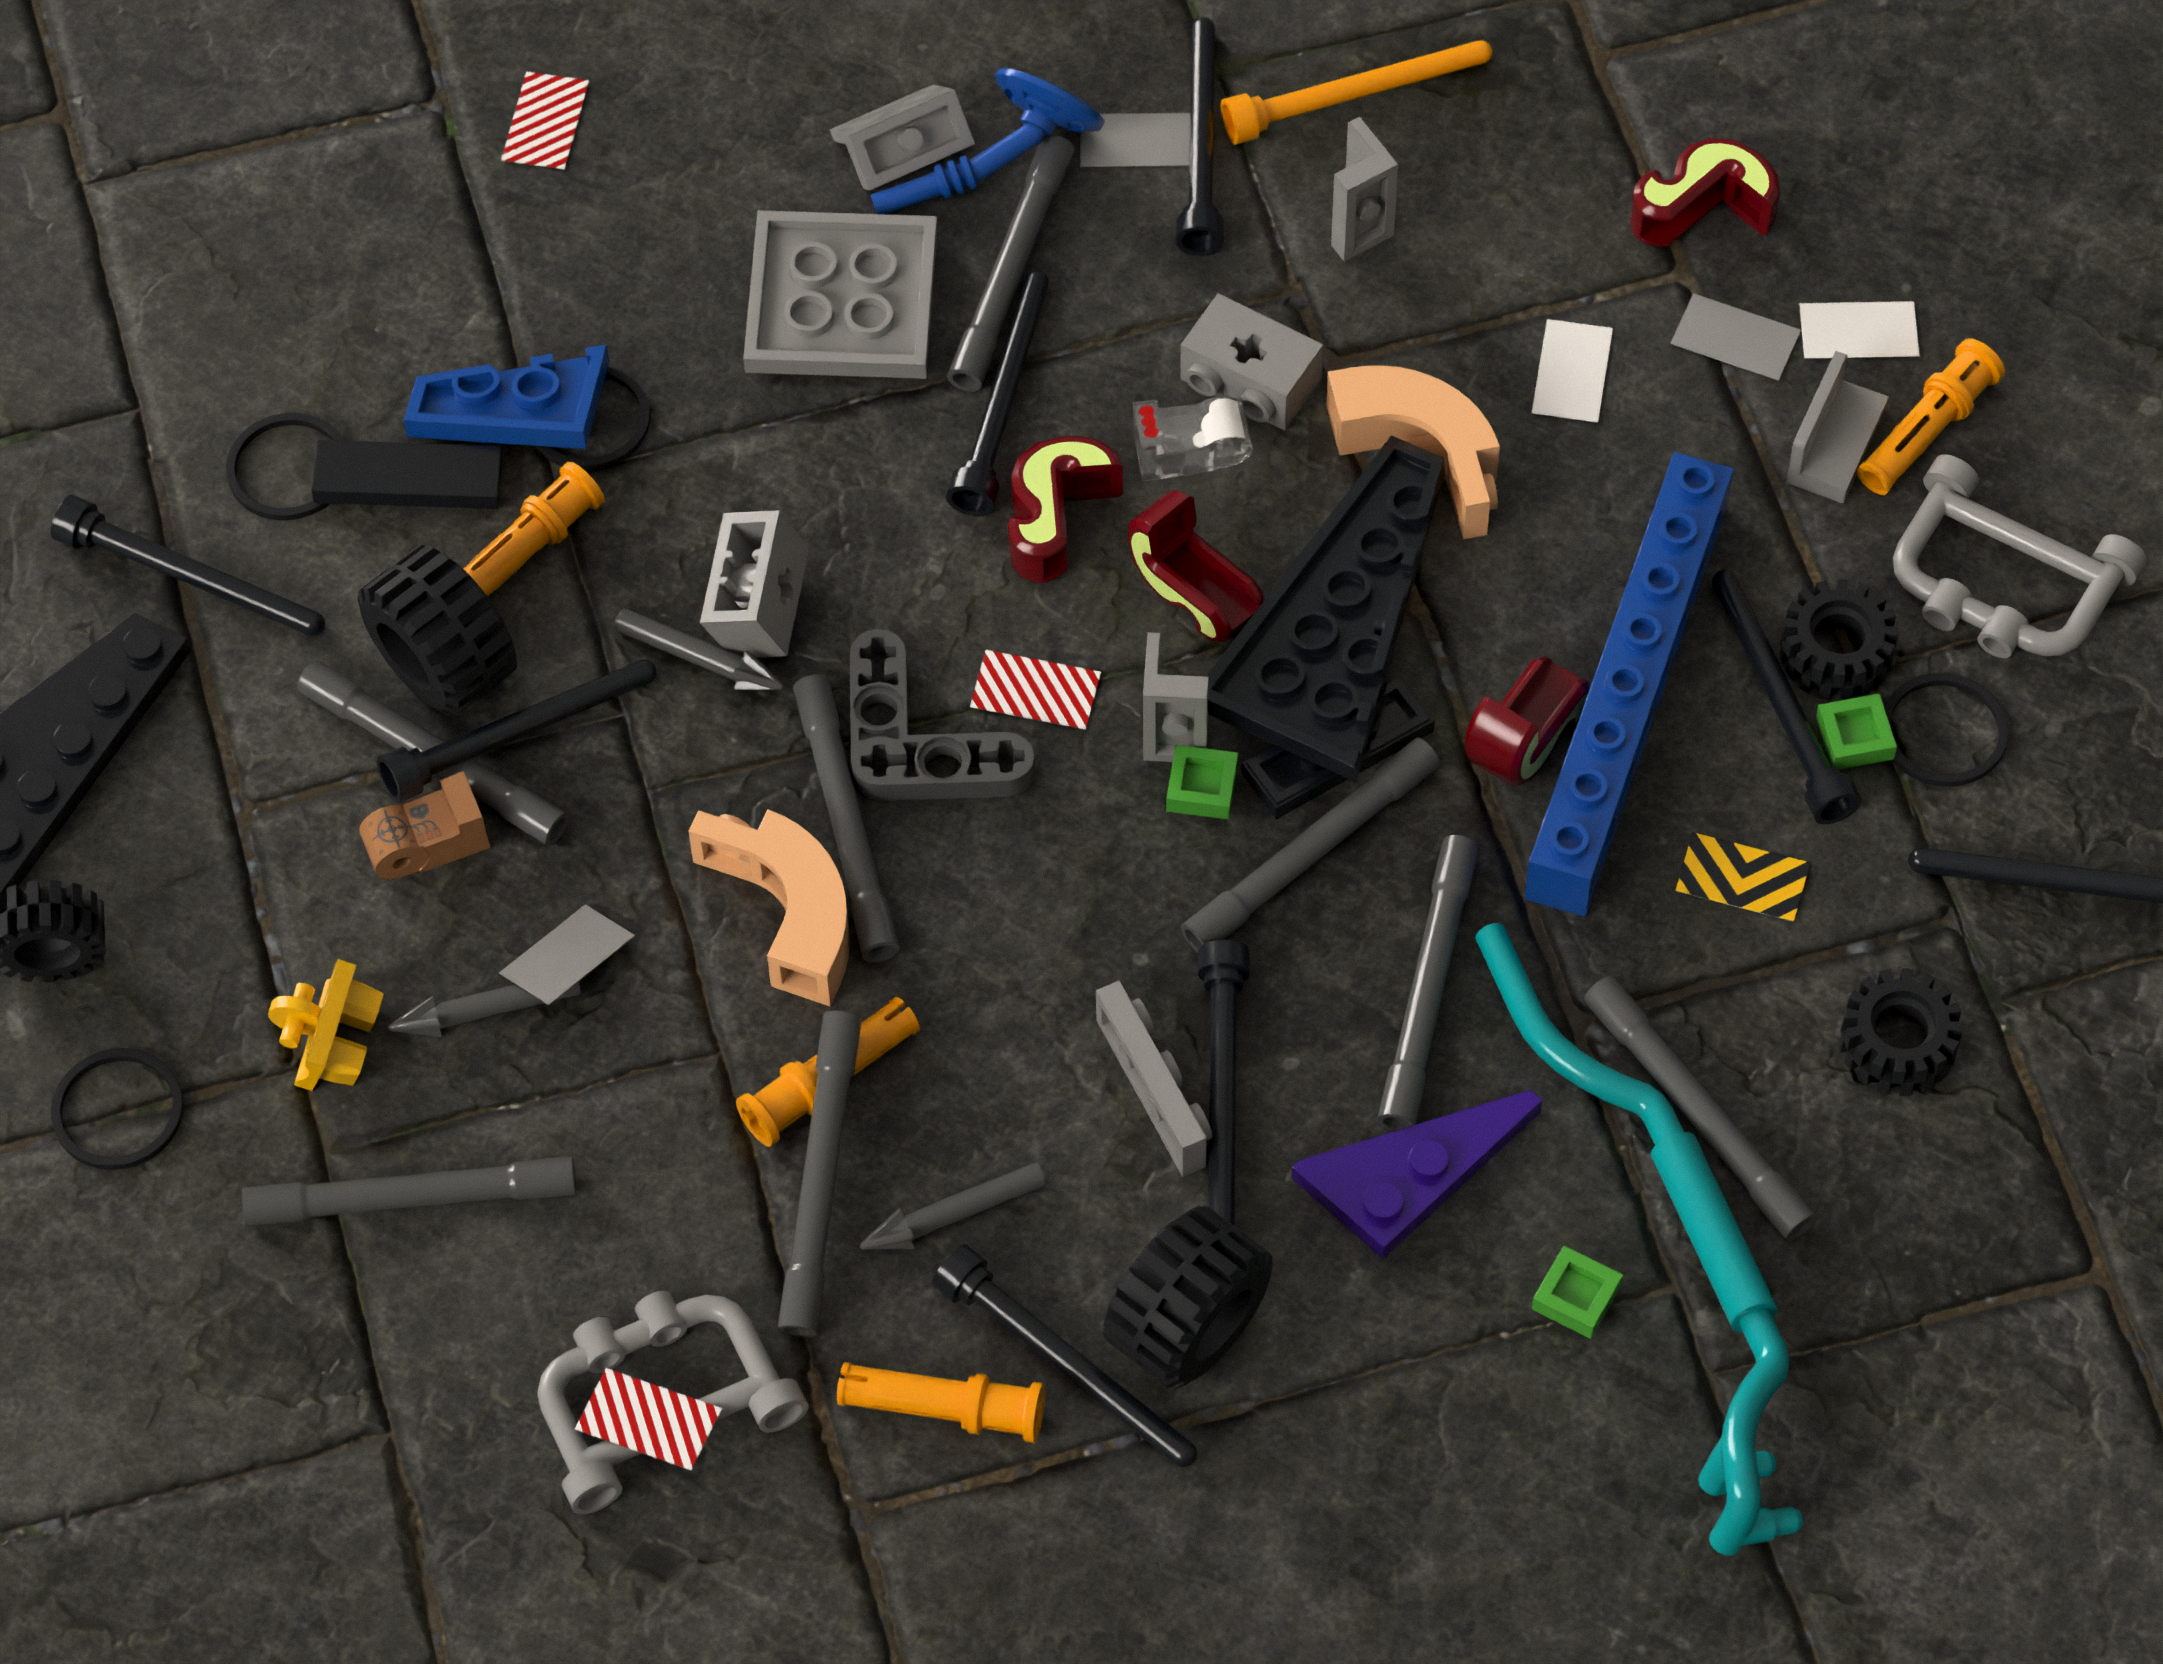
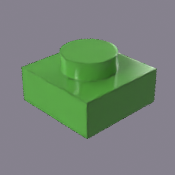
[1816,693,1897,769]
[1166,745,1238,820]
[1532,1246,1623,1339]

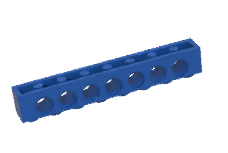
[1525,452,1734,917]

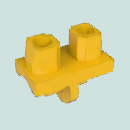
[268,959,384,1091]

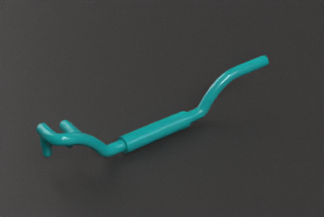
[1475,923,1803,1556]

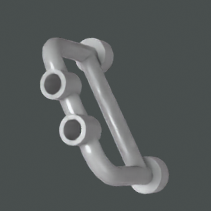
[1893,455,2147,658]
[537,1290,809,1514]

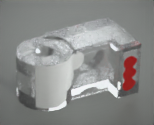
[1133,396,1253,482]

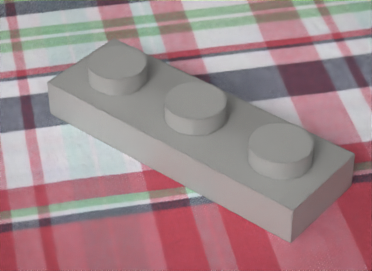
[1096,981,1212,1177]

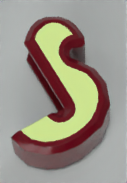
[1630,137,1780,247]
[1008,436,1123,583]
[1128,490,1264,643]
[1465,656,1590,787]

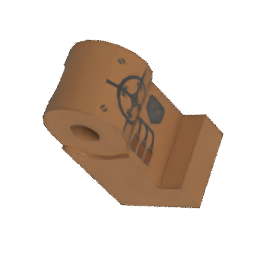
[359,771,490,880]

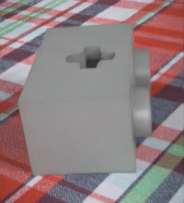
[1180,293,1323,431]
[700,510,810,657]

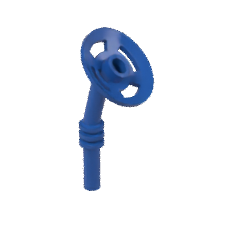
[870,68,1104,215]

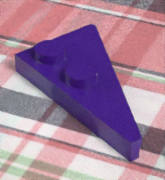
[1291,1090,1542,1259]

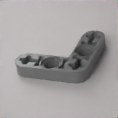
[850,628,1035,801]

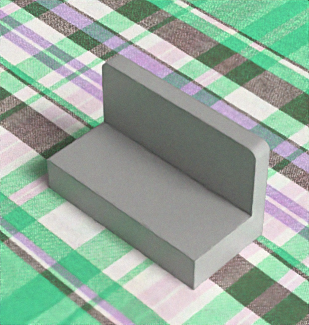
[830,85,975,190]
[1331,117,1398,262]
[1786,351,1889,504]
[1143,632,1208,762]

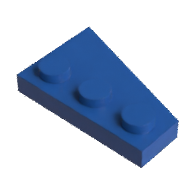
[404,344,610,449]

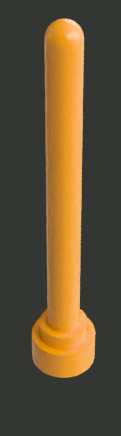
[1220,40,1493,145]

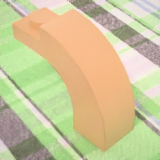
[1326,365,1500,539]
[688,809,850,1006]

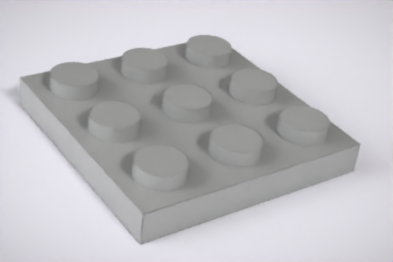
[743,210,938,379]

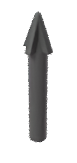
[614,608,784,690]
[388,982,581,1037]
[859,1162,1046,1250]

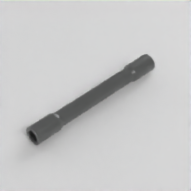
[947,134,1074,392]
[297,660,569,846]
[793,675,900,962]
[1180,737,1440,953]
[1377,835,1480,1132]
[1584,976,1817,1242]
[777,1011,862,1337]
[242,1156,576,1227]

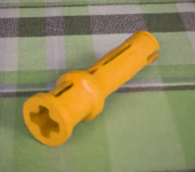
[1856,339,2005,495]
[463,462,605,596]
[736,997,920,1147]
[837,1362,1046,1443]

